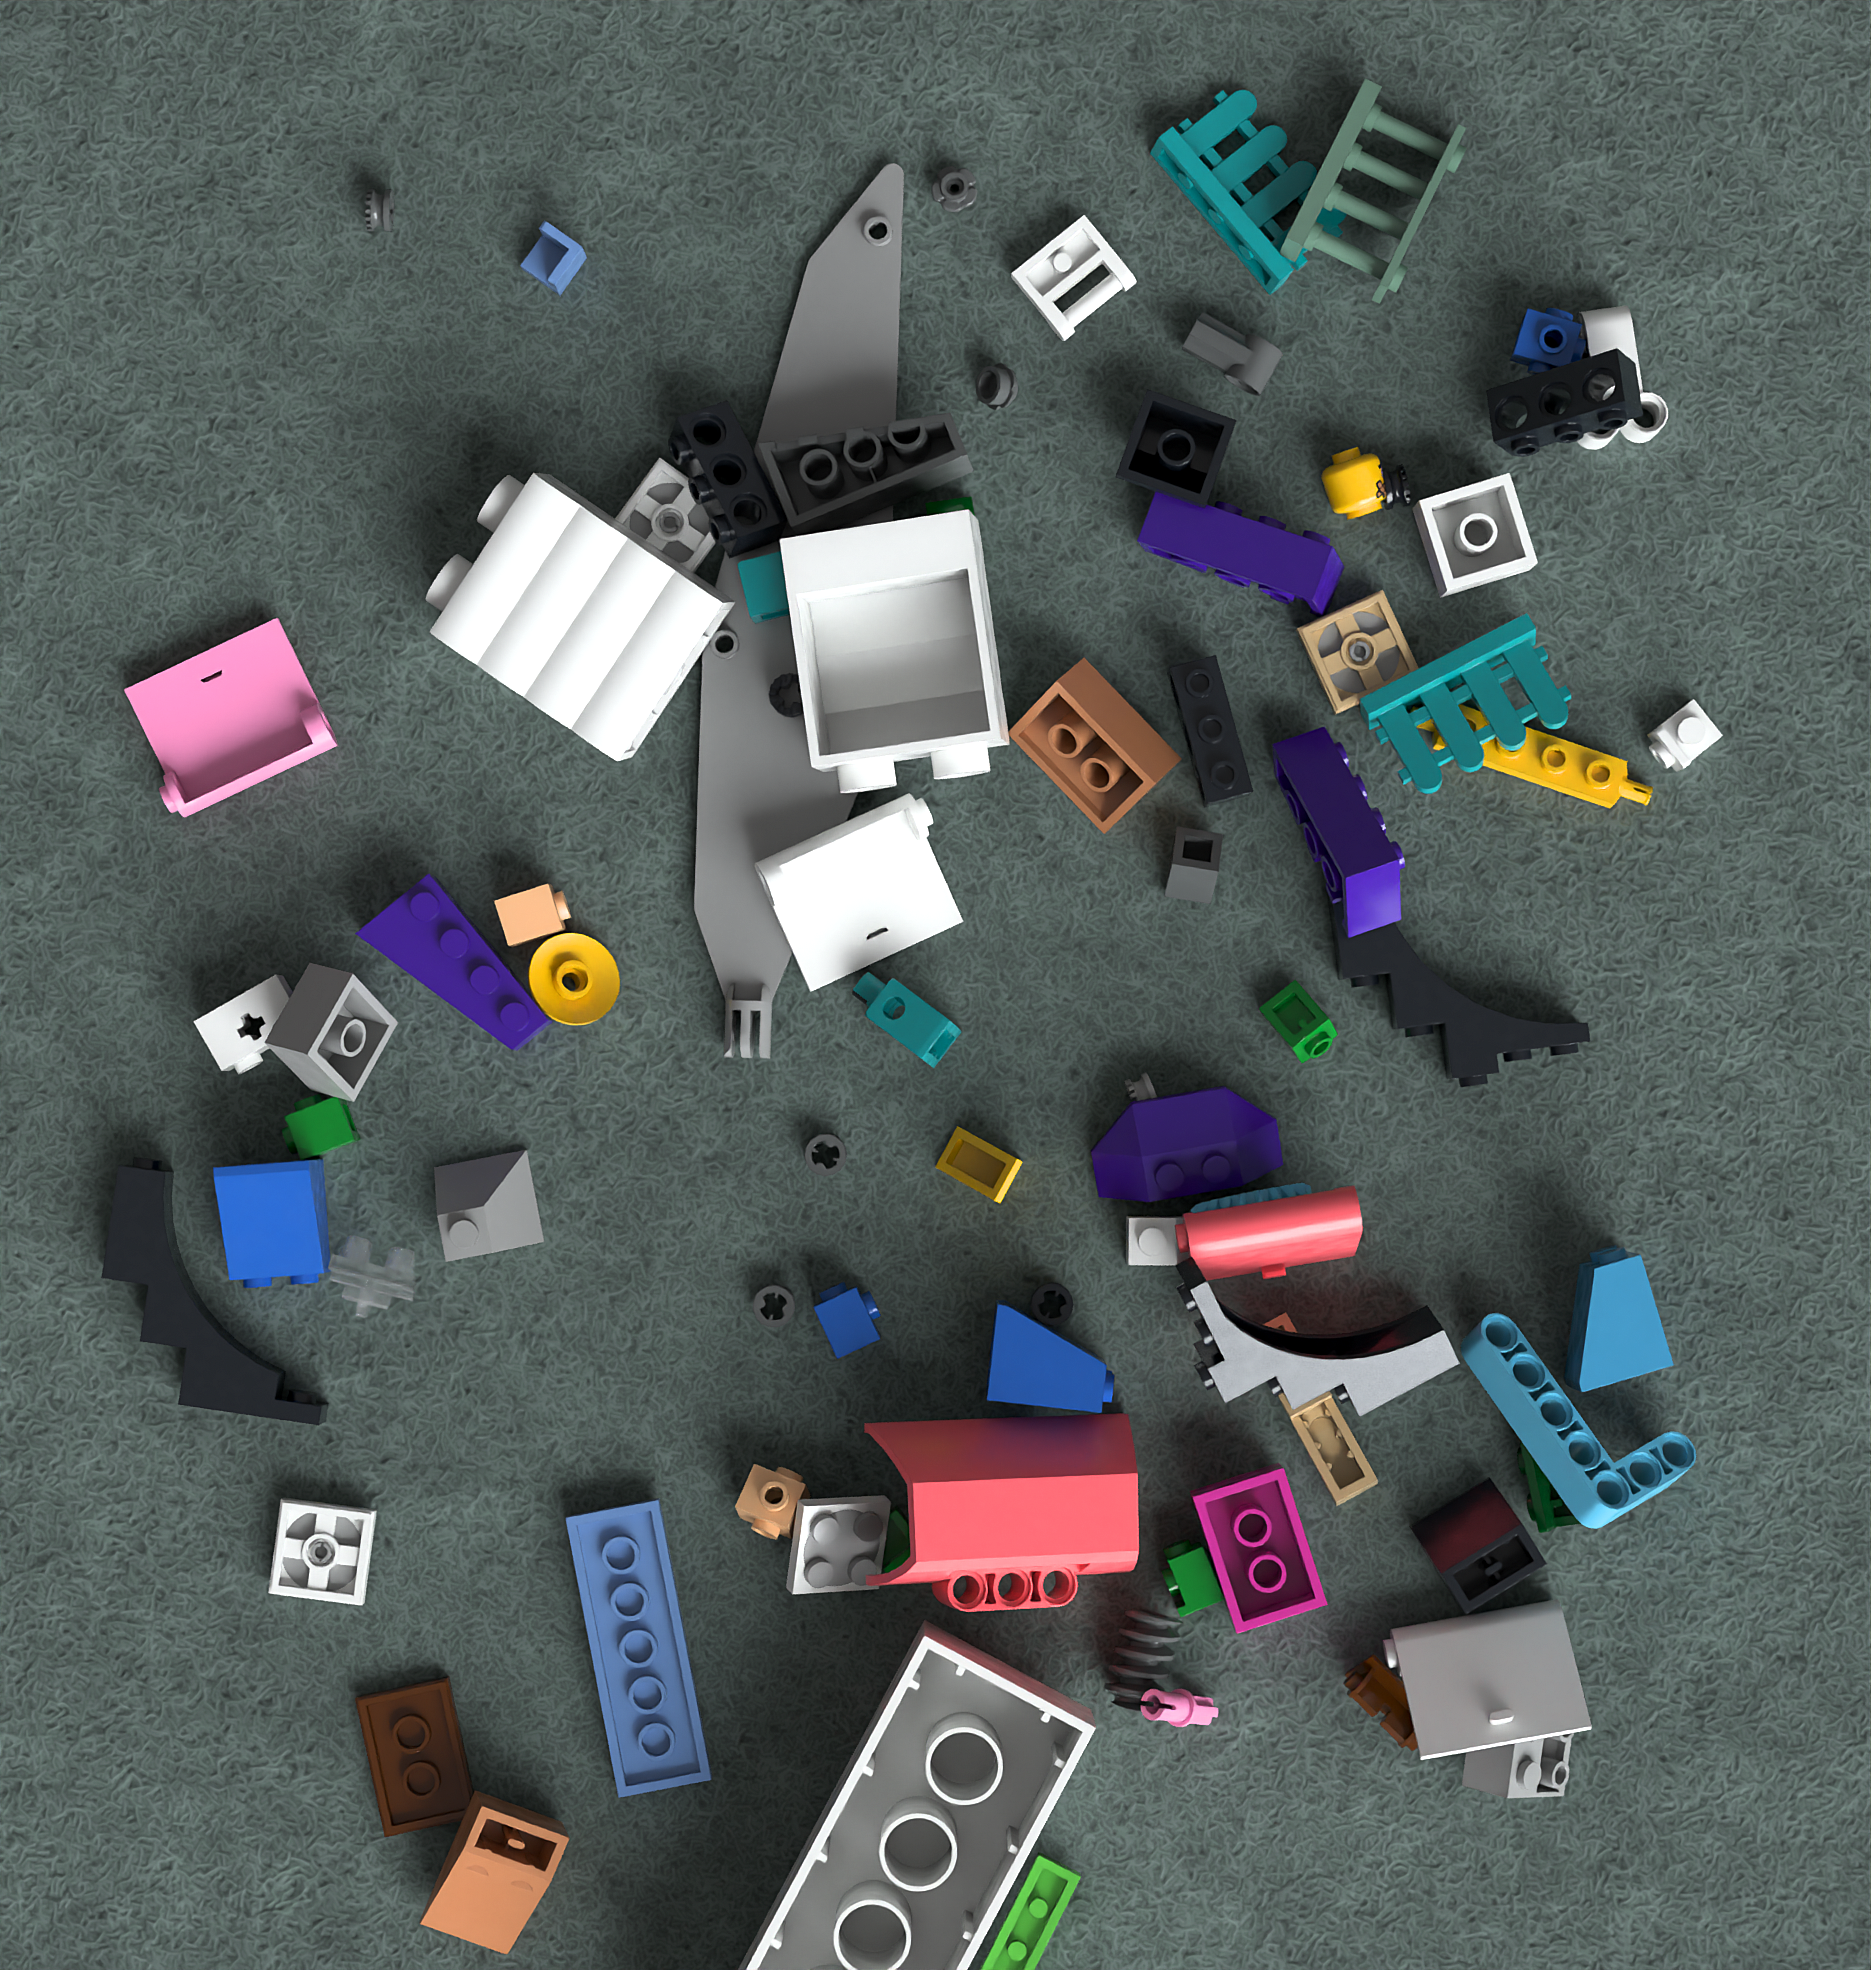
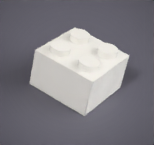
[1412,473,1538,598]

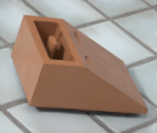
[419,1790,569,1955]

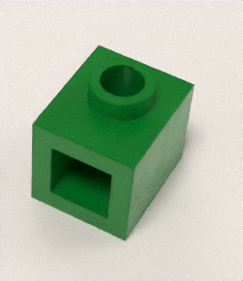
[282,1094,360,1160]

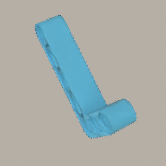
[1461,1313,1696,1529]

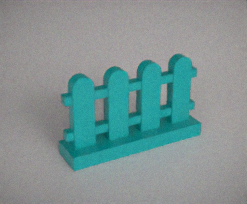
[1150,90,1347,295]
[1359,613,1571,794]

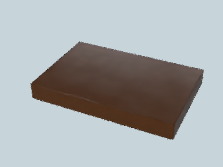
[355,1676,474,1837]

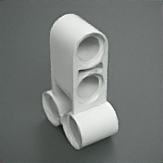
[1577,305,1668,450]

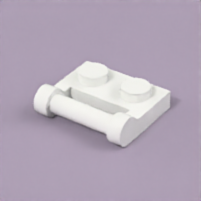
[1011,215,1137,341]

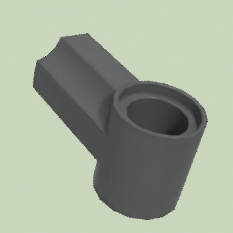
[1182,312,1283,396]

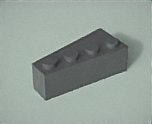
[758,412,974,536]

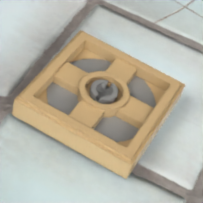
[1296,590,1419,715]

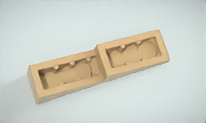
[1263,1312,1378,1506]

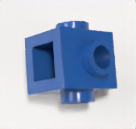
[1510,308,1586,375]

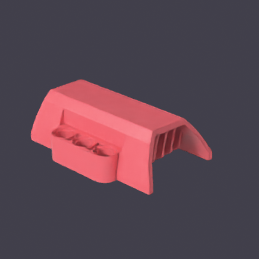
[864,1413,1139,1612]

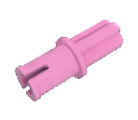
[1140,1689,1218,1727]

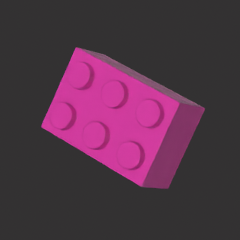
[1189,1462,1328,1634]

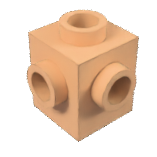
[735,1464,811,1540]

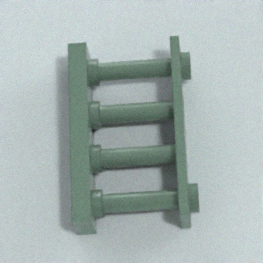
[1279,79,1467,304]

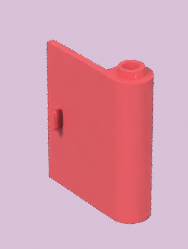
[1175,1185,1362,1281]

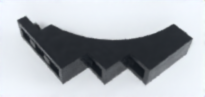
[101,1157,329,1425]

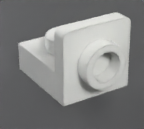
[1647,699,1723,772]

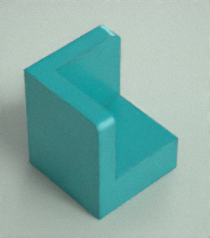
[738,551,790,624]

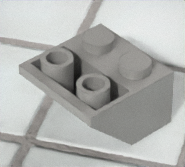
[1462,1733,1574,1798]

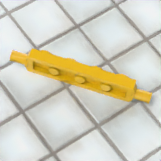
[1410,704,1653,809]

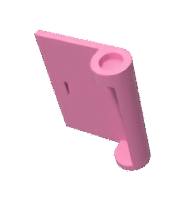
[124,618,338,818]

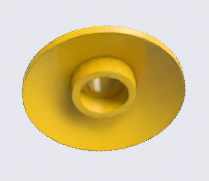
[528,933,620,1025]

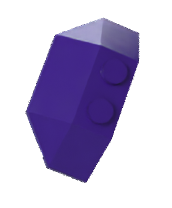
[1090,1086,1283,1202]

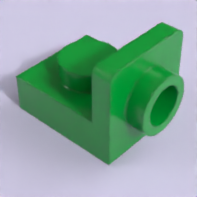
[1259,980,1338,1063]

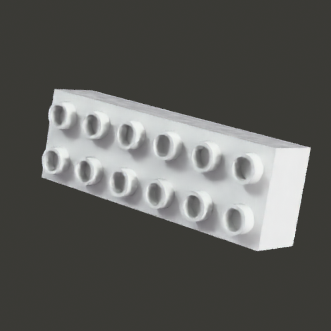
[738,1620,1096,1970]

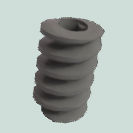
[1104,1609,1183,1713]

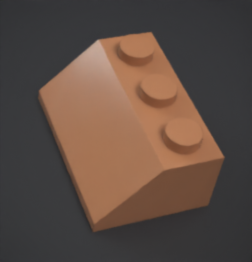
[1008,658,1182,834]

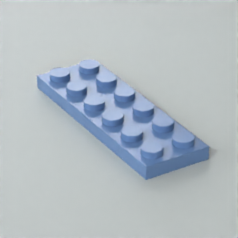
[566,1498,713,1798]

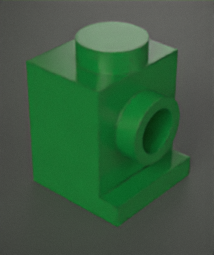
[1161,1539,1224,1618]

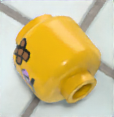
[1321,447,1386,520]

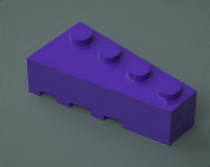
[1137,492,1345,617]
[1272,726,1405,938]
[355,874,553,1051]

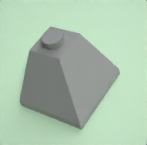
[434,1150,545,1262]

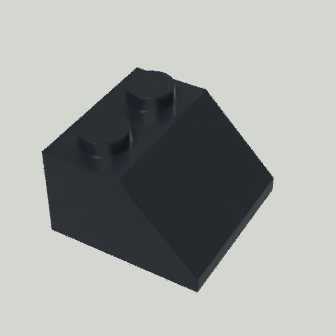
[1116,389,1237,509]

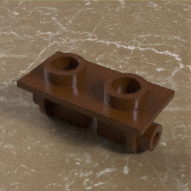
[1343,1654,1418,1751]

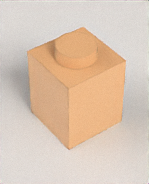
[494,884,571,947]

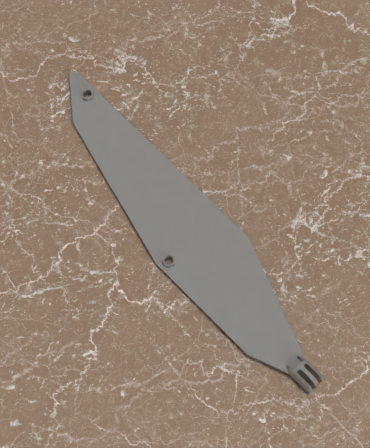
[694,163,904,1059]

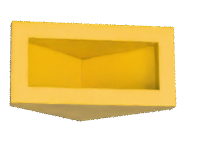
[935,1126,1023,1203]

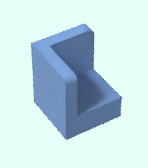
[520,220,587,295]

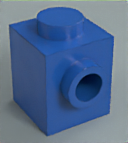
[813,1282,881,1359]

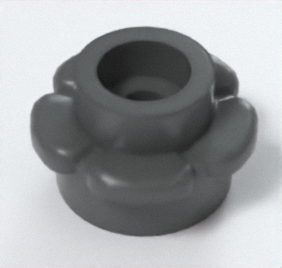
[931,166,977,212]
[976,363,1018,410]

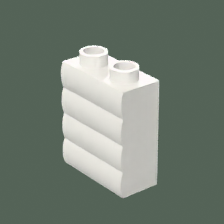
[426,473,735,761]
[779,509,1010,793]

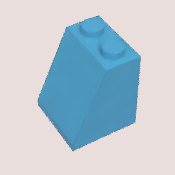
[1564,1245,1674,1392]

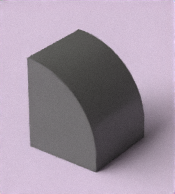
[1164,826,1223,904]

